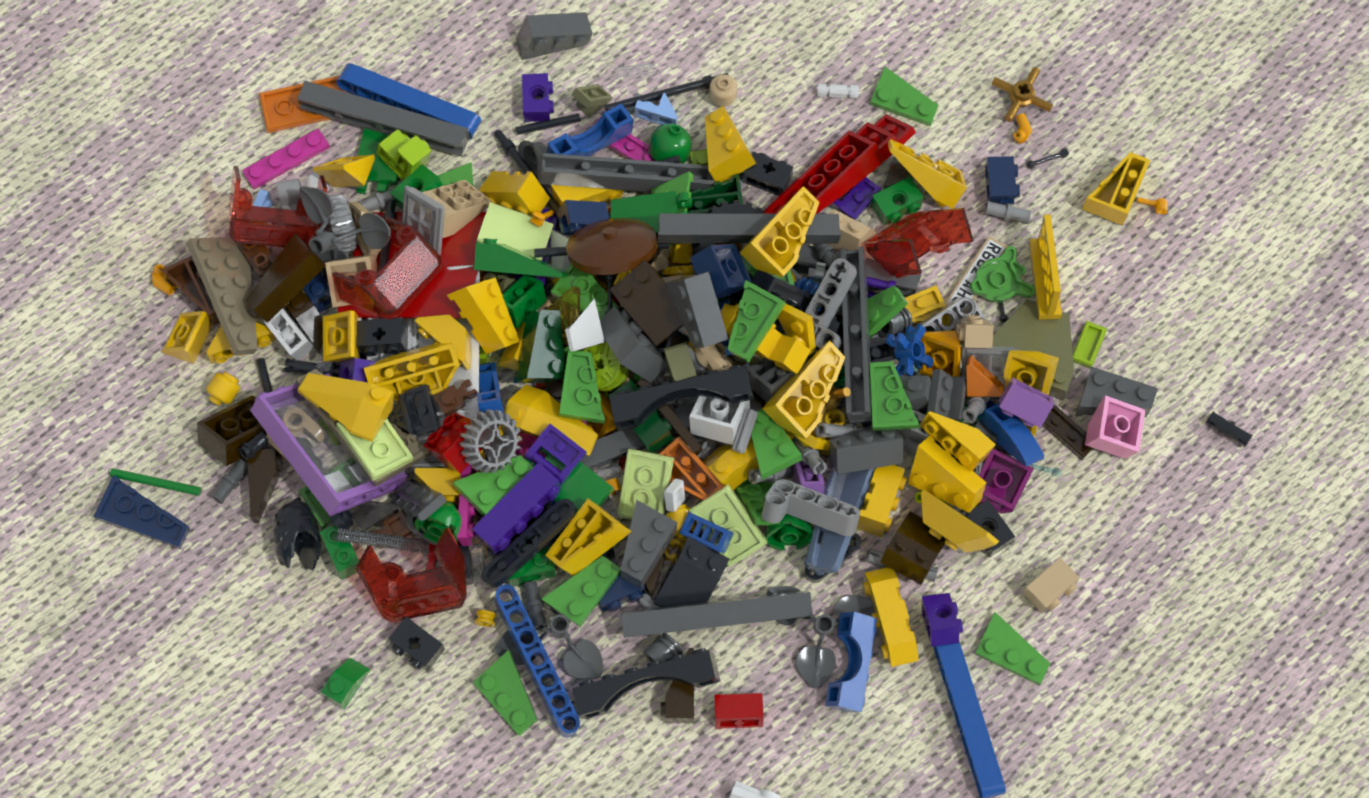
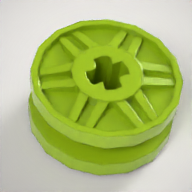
[584,342,629,392]

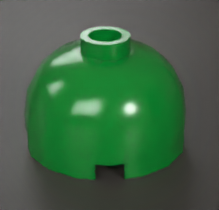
[648,123,692,164]
[415,502,462,546]
[766,514,813,550]

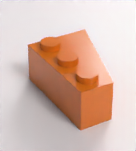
[660,437,724,501]

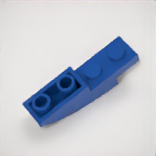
[977,400,1044,467]

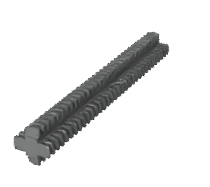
[335,528,429,554]

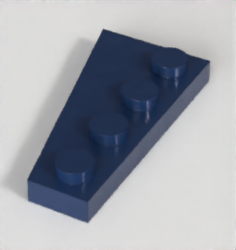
[94,475,190,550]

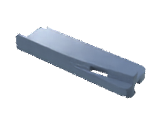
[804,468,876,575]

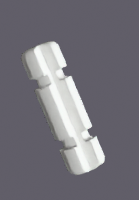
[817,84,859,98]

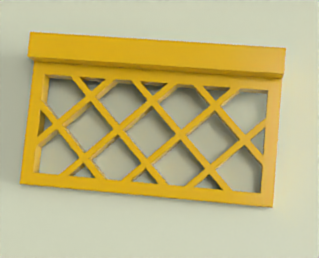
[1029,214,1062,320]

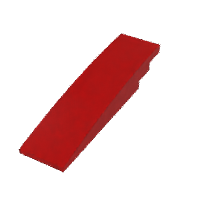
[763,114,916,214]

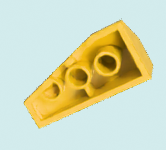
[888,139,967,209]
[740,186,819,277]
[763,341,845,439]
[1004,350,1059,438]
[298,373,394,442]
[504,384,598,456]
[702,428,795,490]

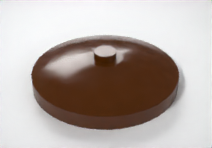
[566,218,658,275]

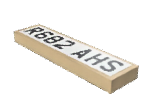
[945,236,1007,313]

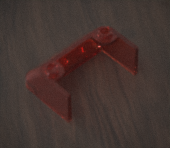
[228,166,328,247]
[863,208,974,278]
[332,216,443,319]
[355,528,467,622]

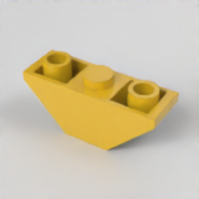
[415,315,471,370]
[207,322,276,364]

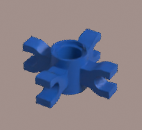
[885,324,934,376]

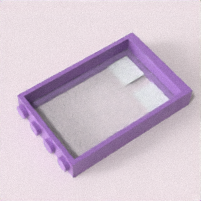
[250,373,408,516]

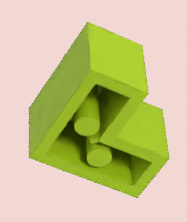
[376,129,431,181]

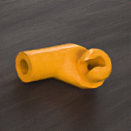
[1013,113,1032,143]
[152,264,175,296]

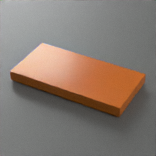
[259,75,348,133]

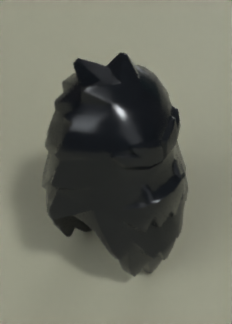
[273,497,321,571]

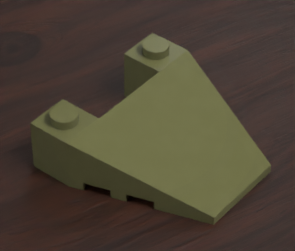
[980,300,1074,401]

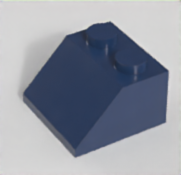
[690,244,753,299]

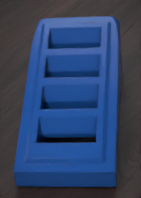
[679,512,734,554]

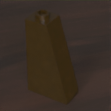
[246,233,326,323]

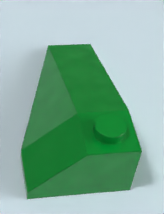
[474,238,568,278]

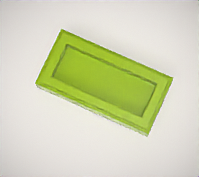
[1073,321,1107,369]

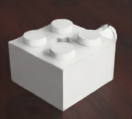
[689,396,750,445]

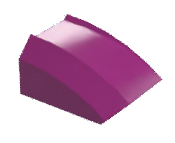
[979,448,1034,514]

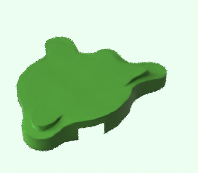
[970,246,1035,302]

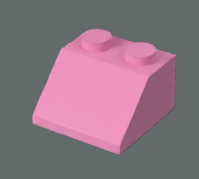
[1085,396,1145,459]

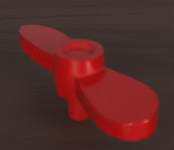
[425,543,437,579]

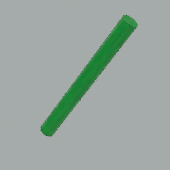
[110,468,202,496]

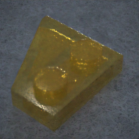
[546,286,580,349]

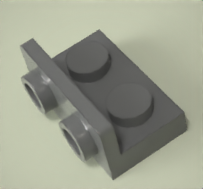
[927,369,967,421]

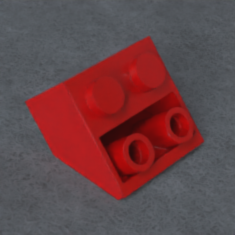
[423,412,482,474]

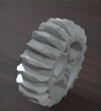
[325,194,357,253]
[459,409,522,473]

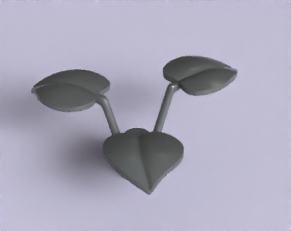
[299,186,391,282]
[494,578,603,679]
[766,586,875,688]

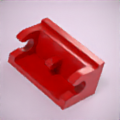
[714,693,764,729]

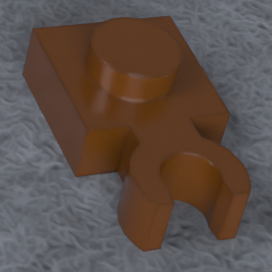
[433,379,477,417]
[373,510,413,549]

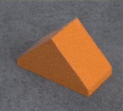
[966,355,1004,397]

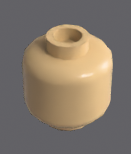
[710,75,738,107]

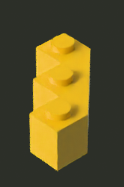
[720,304,811,374]
[862,567,919,667]

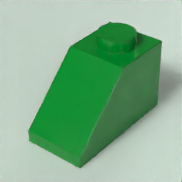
[321,658,370,710]

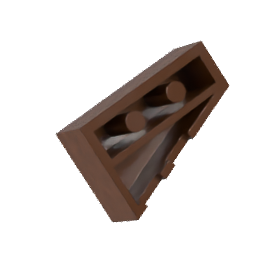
[161,256,220,325]

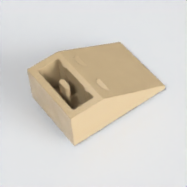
[414,180,492,238]

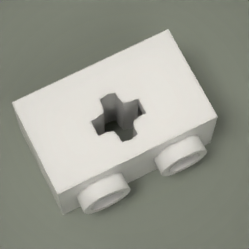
[264,308,315,360]

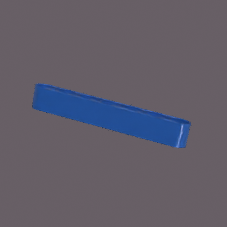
[336,63,481,140]
[494,584,580,738]
[933,642,1006,798]

